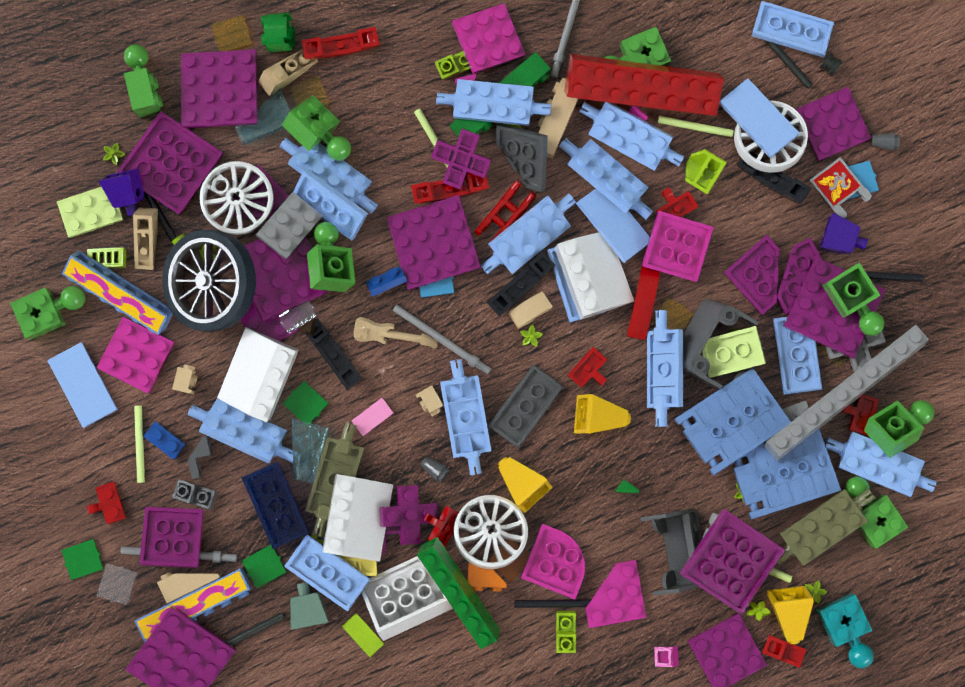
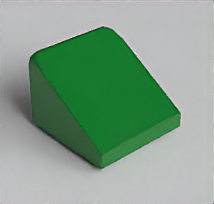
[614,480,639,493]

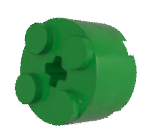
[261,12,295,52]

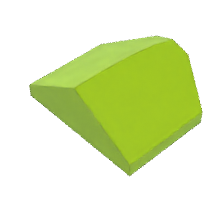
[685,149,727,194]

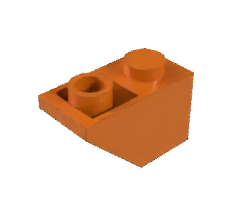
[468,563,507,591]

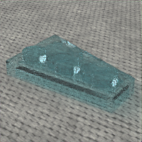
[235,89,290,146]
[292,418,328,484]

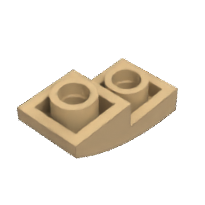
[508,291,553,329]

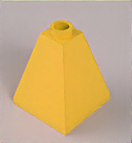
[574,394,631,434]
[498,457,553,513]
[767,586,814,644]

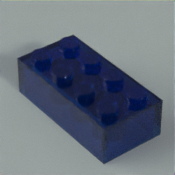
[242,462,311,549]

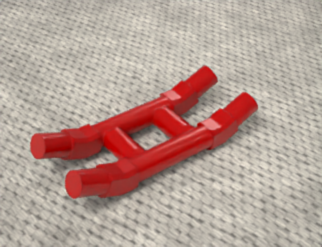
[474,180,537,243]

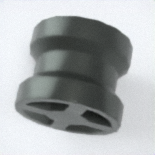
[819,52,842,77]

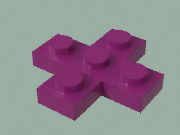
[431,128,492,189]
[380,485,438,545]

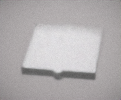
[279,300,317,333]
[97,563,137,605]

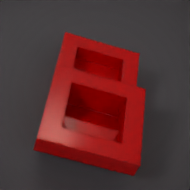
[762,635,807,668]

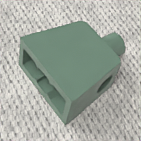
[290,582,330,630]

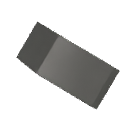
[188,436,213,479]

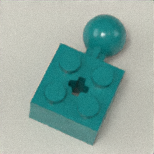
[816,593,874,669]

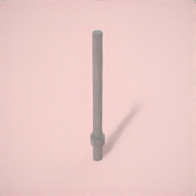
[550,0,580,78]
[393,305,491,375]
[121,546,237,563]

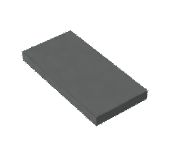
[488,364,564,449]

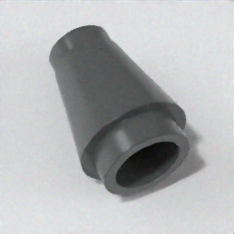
[872,133,900,151]
[420,456,450,483]

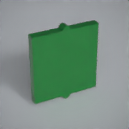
[283,381,329,426]
[61,539,104,580]
[242,544,287,588]

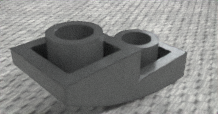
[172,479,218,510]

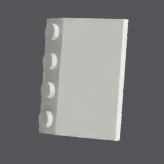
[555,232,634,320]
[217,327,299,422]
[322,474,393,561]
[361,556,453,641]

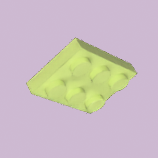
[57,187,124,238]
[702,326,766,378]

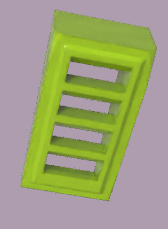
[87,247,126,268]

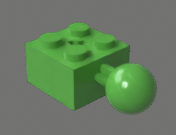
[604,27,671,66]
[124,44,163,118]
[282,95,351,161]
[307,222,355,292]
[822,262,884,336]
[10,286,86,340]
[864,400,935,458]
[845,476,908,549]

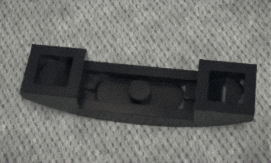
[737,151,811,204]
[487,251,555,317]
[305,318,363,391]

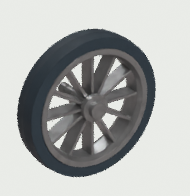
[162,229,256,332]

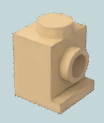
[172,365,197,395]
[415,386,444,417]

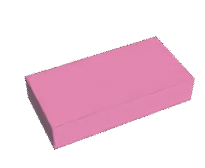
[352,398,394,436]

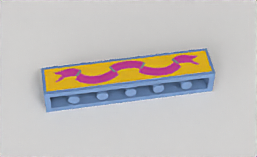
[62,250,173,335]
[135,568,252,642]

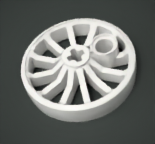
[734,101,808,172]
[200,161,273,235]
[454,495,528,569]

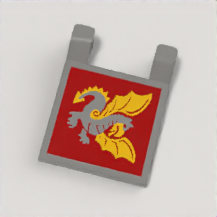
[810,157,872,218]

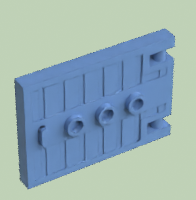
[675,368,791,476]
[733,429,841,520]

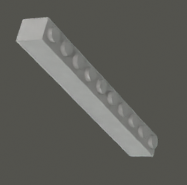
[764,325,929,461]

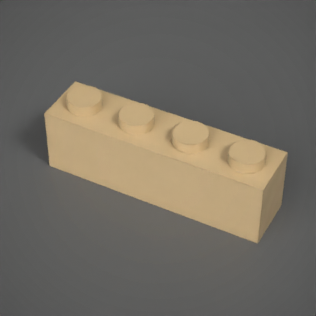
[538,77,578,159]

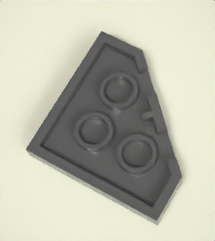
[496,124,548,192]

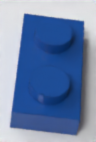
[366,266,407,297]
[143,421,186,460]

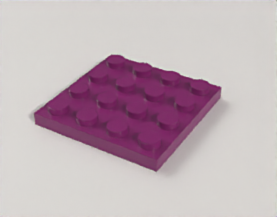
[181,49,258,128]
[117,111,224,216]
[386,195,481,291]
[244,236,331,322]
[783,257,886,359]
[680,508,785,614]
[125,606,236,687]

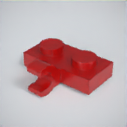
[656,187,699,217]
[567,347,607,389]
[841,394,879,436]
[86,481,127,524]
[424,506,459,547]

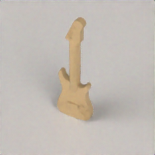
[354,317,438,348]

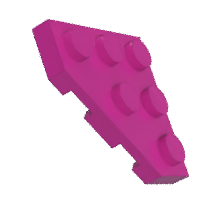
[585,560,646,628]

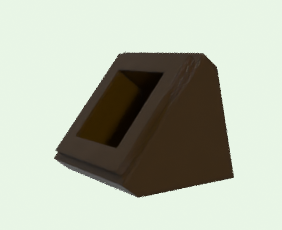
[295,315,316,335]

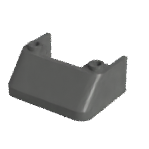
[683,299,759,391]
[640,508,703,595]

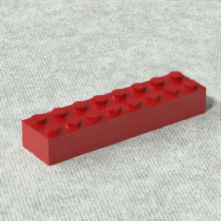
[564,54,724,116]

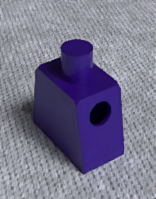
[99,168,145,216]
[818,213,868,255]

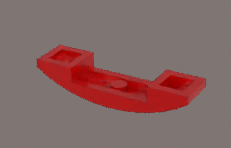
[301,27,379,59]
[411,173,489,204]
[626,262,660,341]

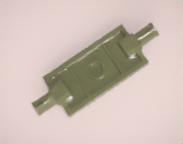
[305,422,364,537]
[777,488,876,566]

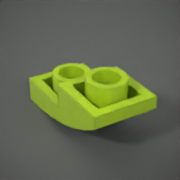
[435,51,471,80]
[556,611,576,653]
[342,613,384,657]

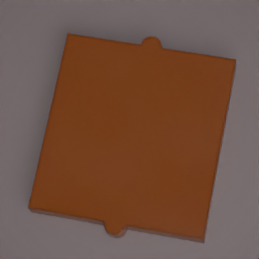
[487,539,530,583]

